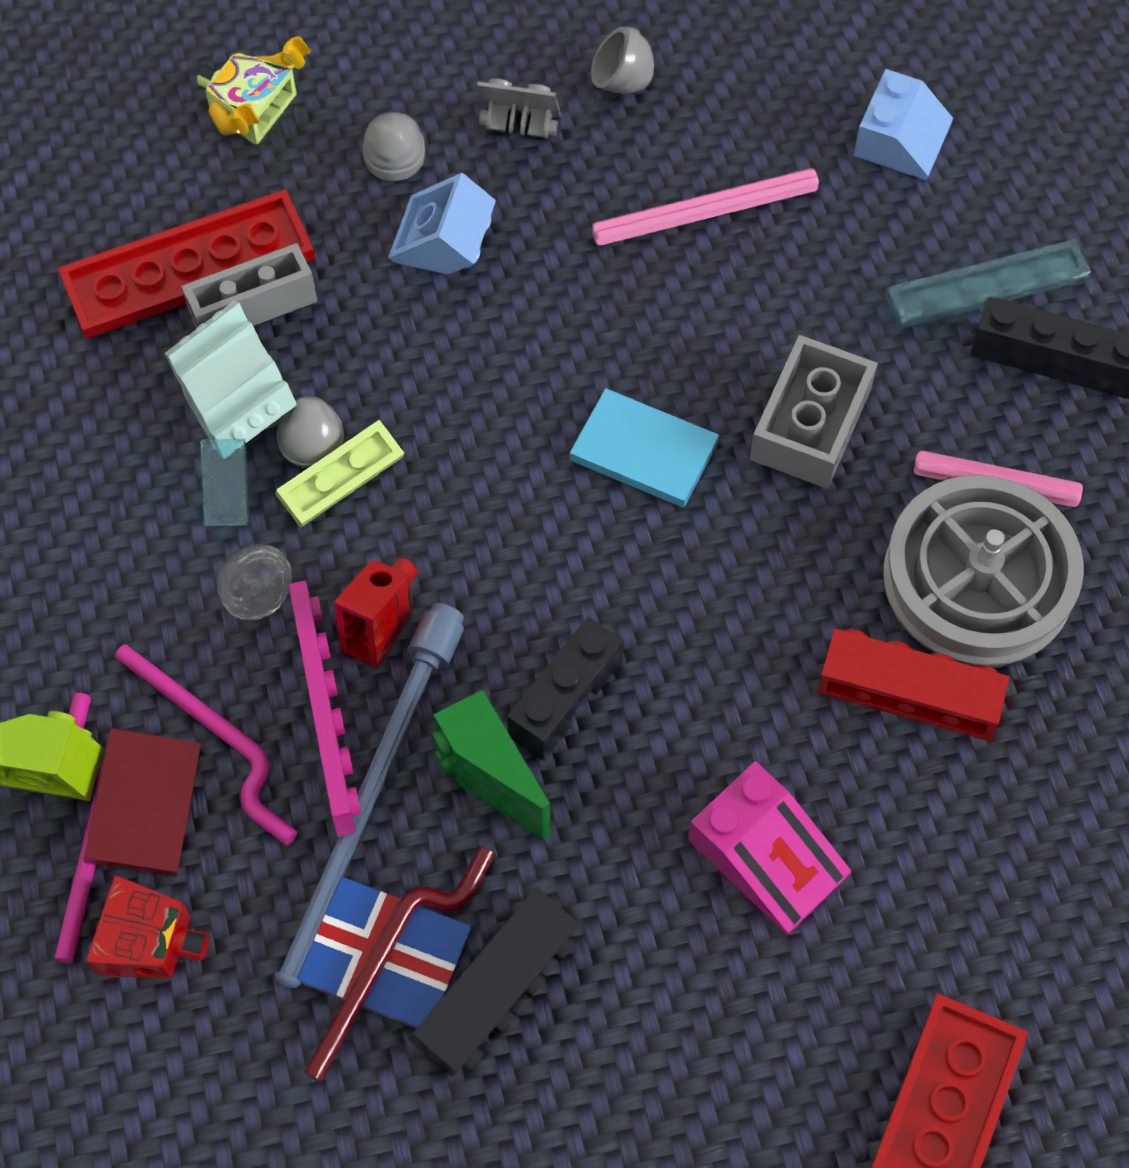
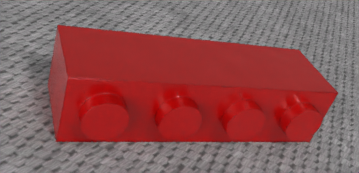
[817,628,1010,741]

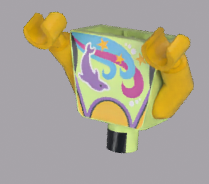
[197,36,311,145]

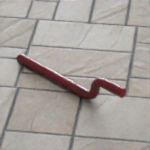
[304,846,495,1082]

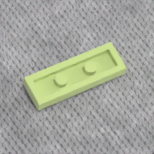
[275,420,404,528]

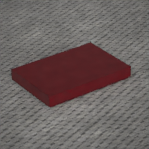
[84,728,201,877]

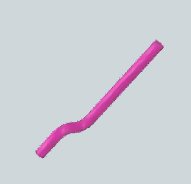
[115,644,298,846]
[54,693,104,963]

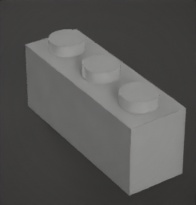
[182,243,317,328]

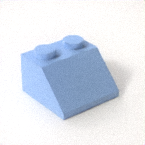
[853,69,953,180]
[388,173,496,275]

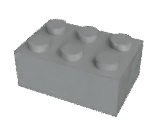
[749,335,878,489]

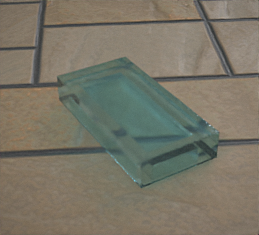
[200,439,249,526]

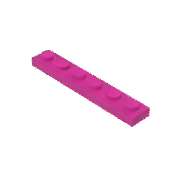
[289,580,361,837]

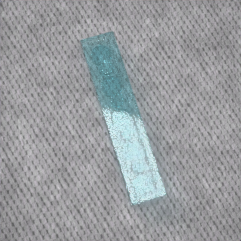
[885,239,1091,329]

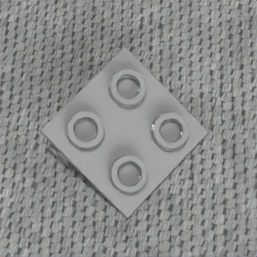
[477,78,561,139]

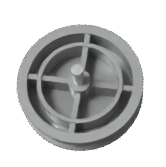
[883,475,1084,666]

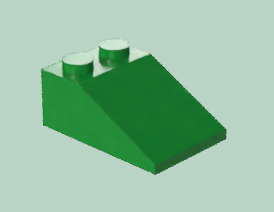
[431,689,551,840]

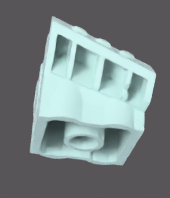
[165,300,297,459]

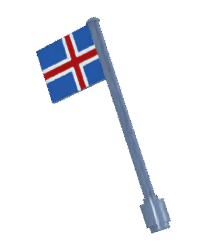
[275,603,472,1028]

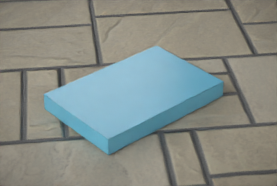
[570,388,719,508]

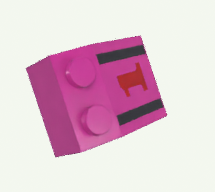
[688,761,852,936]

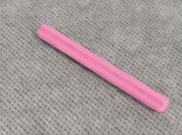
[592,168,819,246]

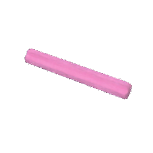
[914,451,1083,507]

